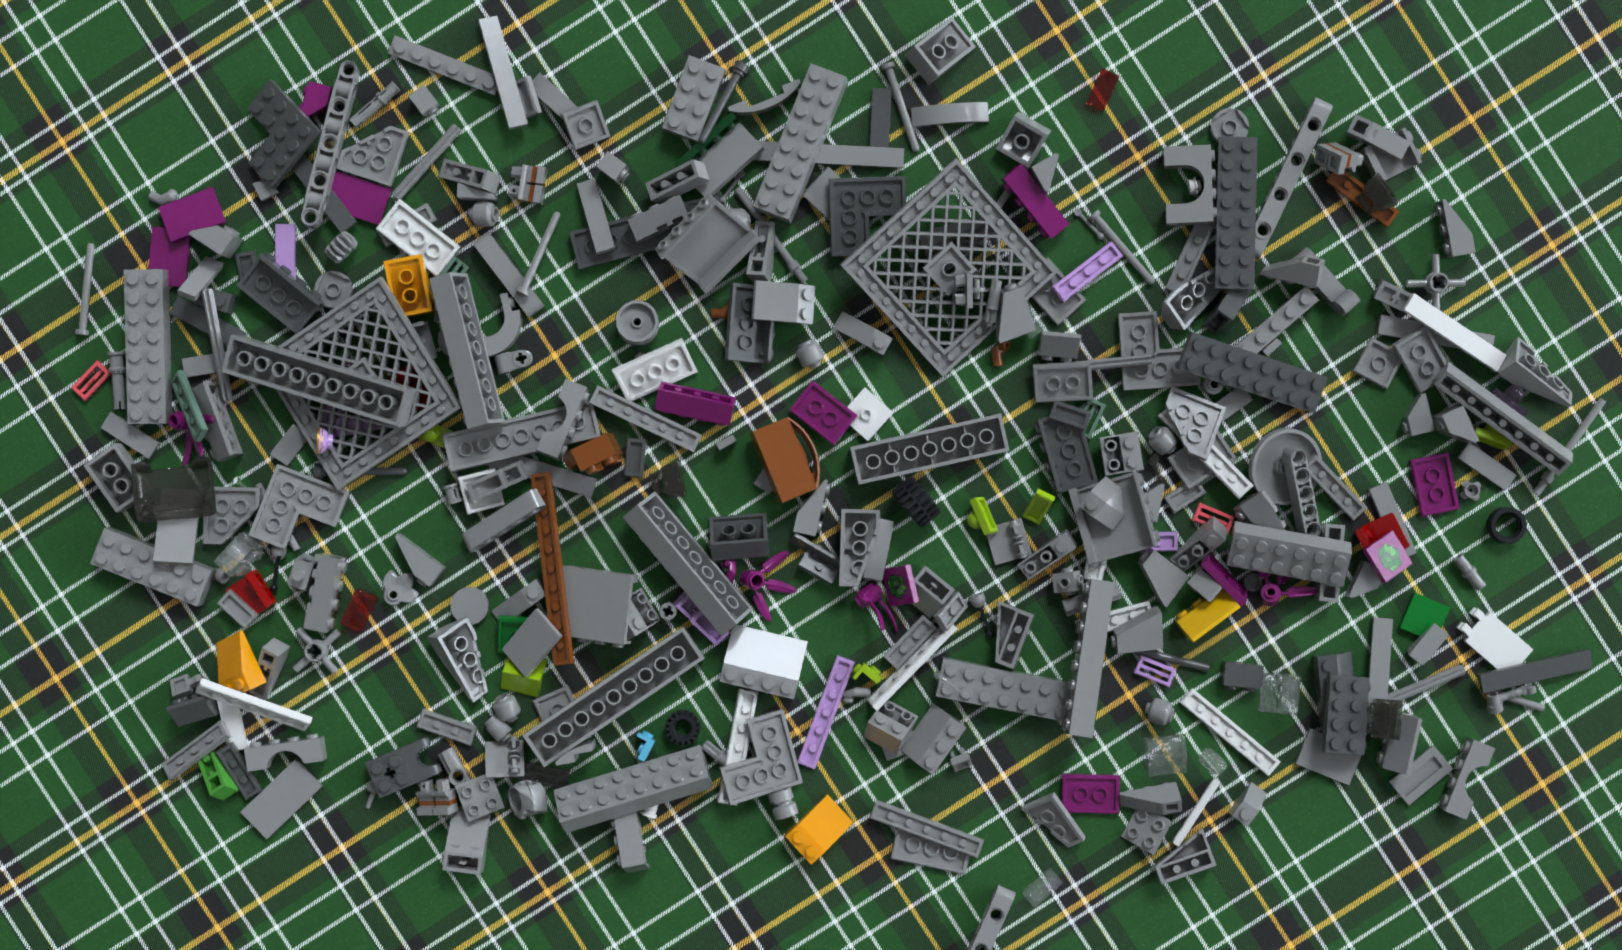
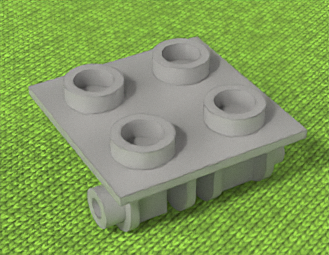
[987,518,1032,565]
[485,736,524,778]
[455,774,504,822]
[1122,809,1172,855]

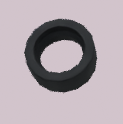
[1487,507,1527,544]

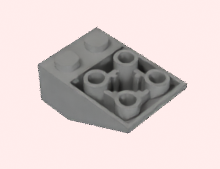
[442,810,491,875]

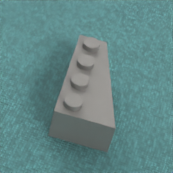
[303,553,348,633]

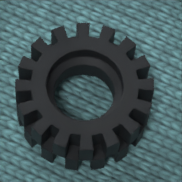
[665,710,700,746]

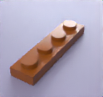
[1325,170,1400,228]

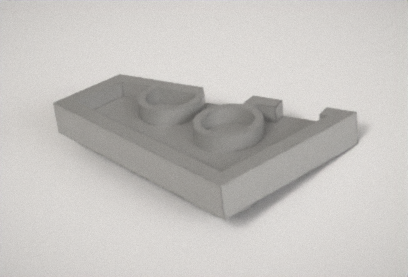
[1021,792,1086,848]

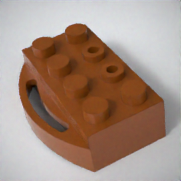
[749,417,820,504]
[563,433,623,475]

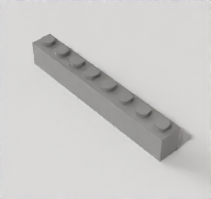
[1434,362,1573,476]

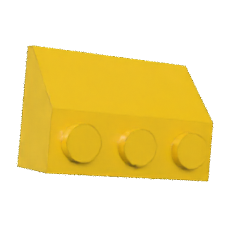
[1174,588,1241,642]

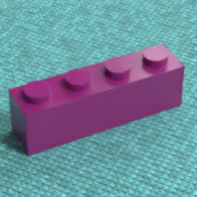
[1001,164,1069,239]
[655,381,736,426]

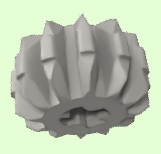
[325,231,358,263]

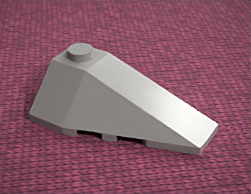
[1161,267,1221,330]
[1498,337,1572,407]
[839,509,880,587]
[427,617,488,702]

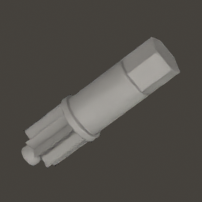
[984,279,1002,327]

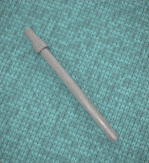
[734,187,808,284]
[1533,398,1606,496]

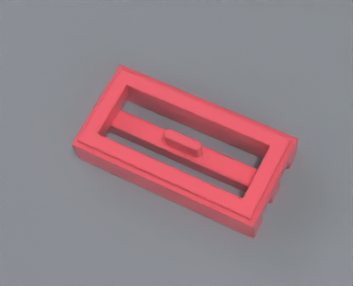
[71,360,112,401]
[1191,502,1235,535]

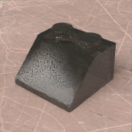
[1368,699,1403,740]

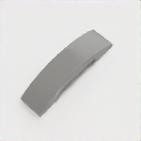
[532,73,577,119]
[728,79,801,115]
[911,102,989,128]

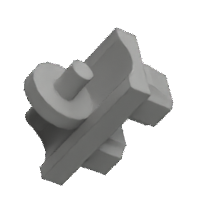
[954,271,985,309]

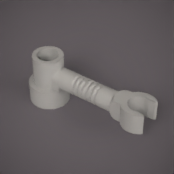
[1486,682,1537,714]

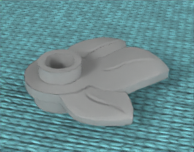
[383,570,418,605]

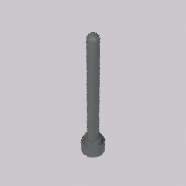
[698,61,750,144]
[313,464,407,479]

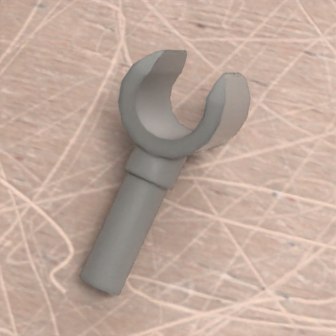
[365,781,377,809]

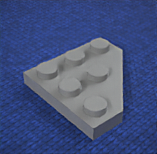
[336,126,410,187]
[1164,386,1226,461]
[203,486,262,544]

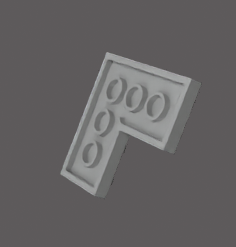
[1118,311,1201,391]
[249,464,350,549]
[719,709,803,805]

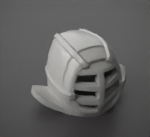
[508,780,547,819]

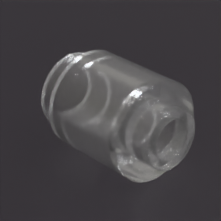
[1198,748,1228,776]

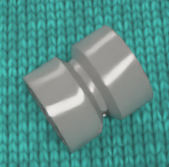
[767,787,799,820]

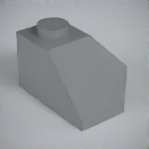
[1079,476,1125,530]

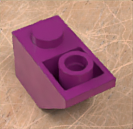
[299,81,333,120]

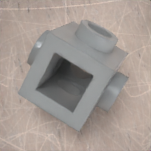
[1052,567,1084,596]

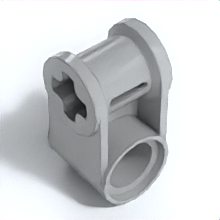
[494,350,533,374]

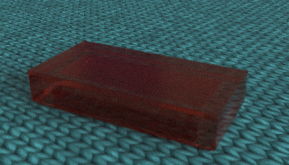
[1086,68,1120,112]

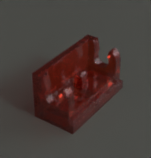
[339,588,379,632]

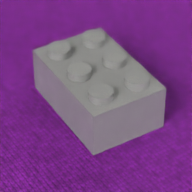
[83,443,155,513]

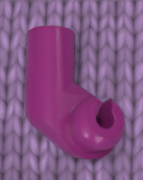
[723,559,736,584]

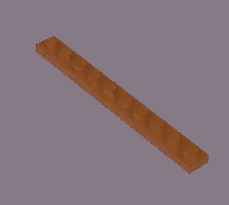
[531,472,574,666]

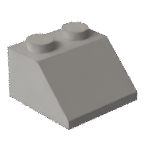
[996,112,1051,168]
[189,225,243,259]
[1037,331,1081,362]
[1432,406,1479,443]

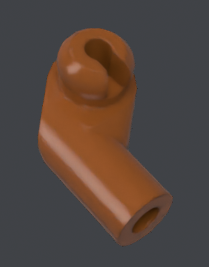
[711,300,729,319]
[991,341,1010,367]

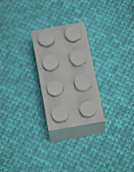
[662,55,726,143]

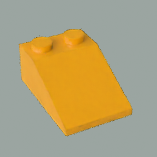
[383,254,435,318]
[216,630,266,693]
[785,794,854,865]

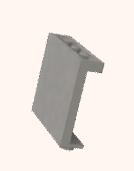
[655,193,760,294]
[1068,471,1160,564]
[563,565,639,648]

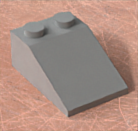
[905,17,976,85]
[751,280,815,325]

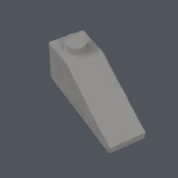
[438,159,501,194]
[746,221,775,283]
[833,311,893,356]
[395,533,446,587]
[492,578,545,620]
[249,638,290,701]

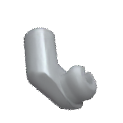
[843,687,871,703]

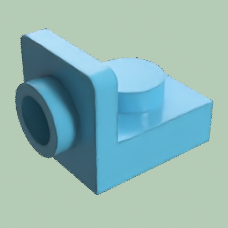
[636,730,656,762]

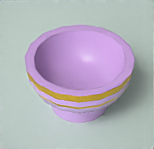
[315,427,333,455]

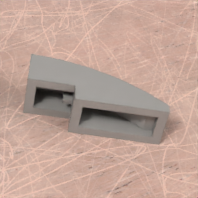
[465,459,530,502]
[863,519,894,582]

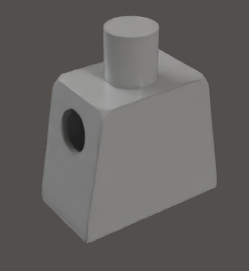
[287,553,318,593]

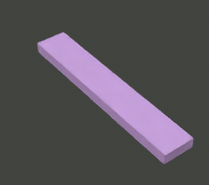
[797,655,855,769]

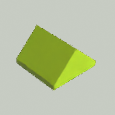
[501,657,547,697]

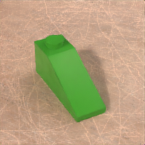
[198,748,238,800]

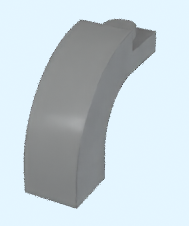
[484,293,523,357]

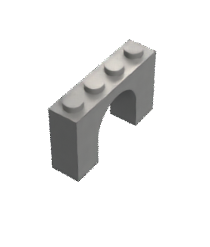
[1163,144,1217,227]

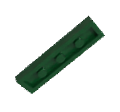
[674,112,737,167]

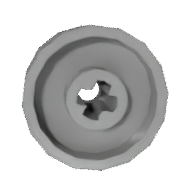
[616,300,659,346]

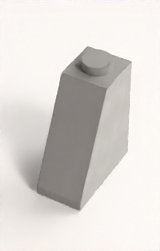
[995,283,1036,343]
[1137,548,1190,607]
[1110,606,1163,654]

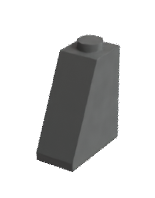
[1202,290,1251,335]

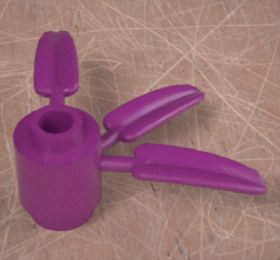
[168,411,214,466]
[740,551,797,621]
[1258,571,1318,607]
[854,582,898,632]

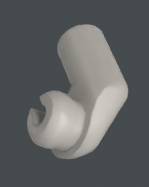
[148,189,178,206]

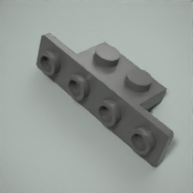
[790,533,840,586]

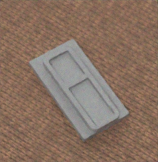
[1389,745,1453,805]

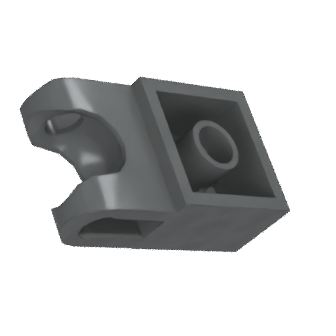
[365,737,442,798]

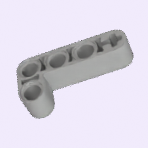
[1293,247,1361,316]

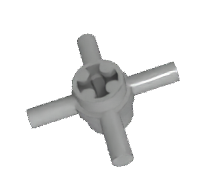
[1406,254,1466,310]
[293,627,341,675]

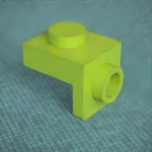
[851,662,882,684]

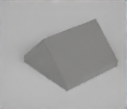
[1028,153,1059,195]

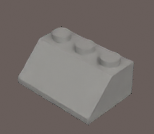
[901,703,966,775]
[1376,710,1422,776]

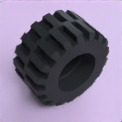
[892,476,941,527]

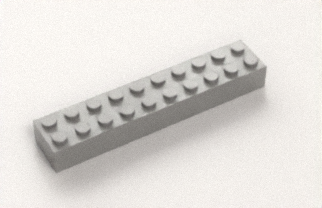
[221,335,416,427]
[522,625,705,767]

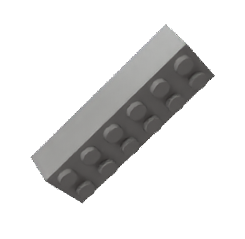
[1227,521,1352,587]
[90,527,216,606]

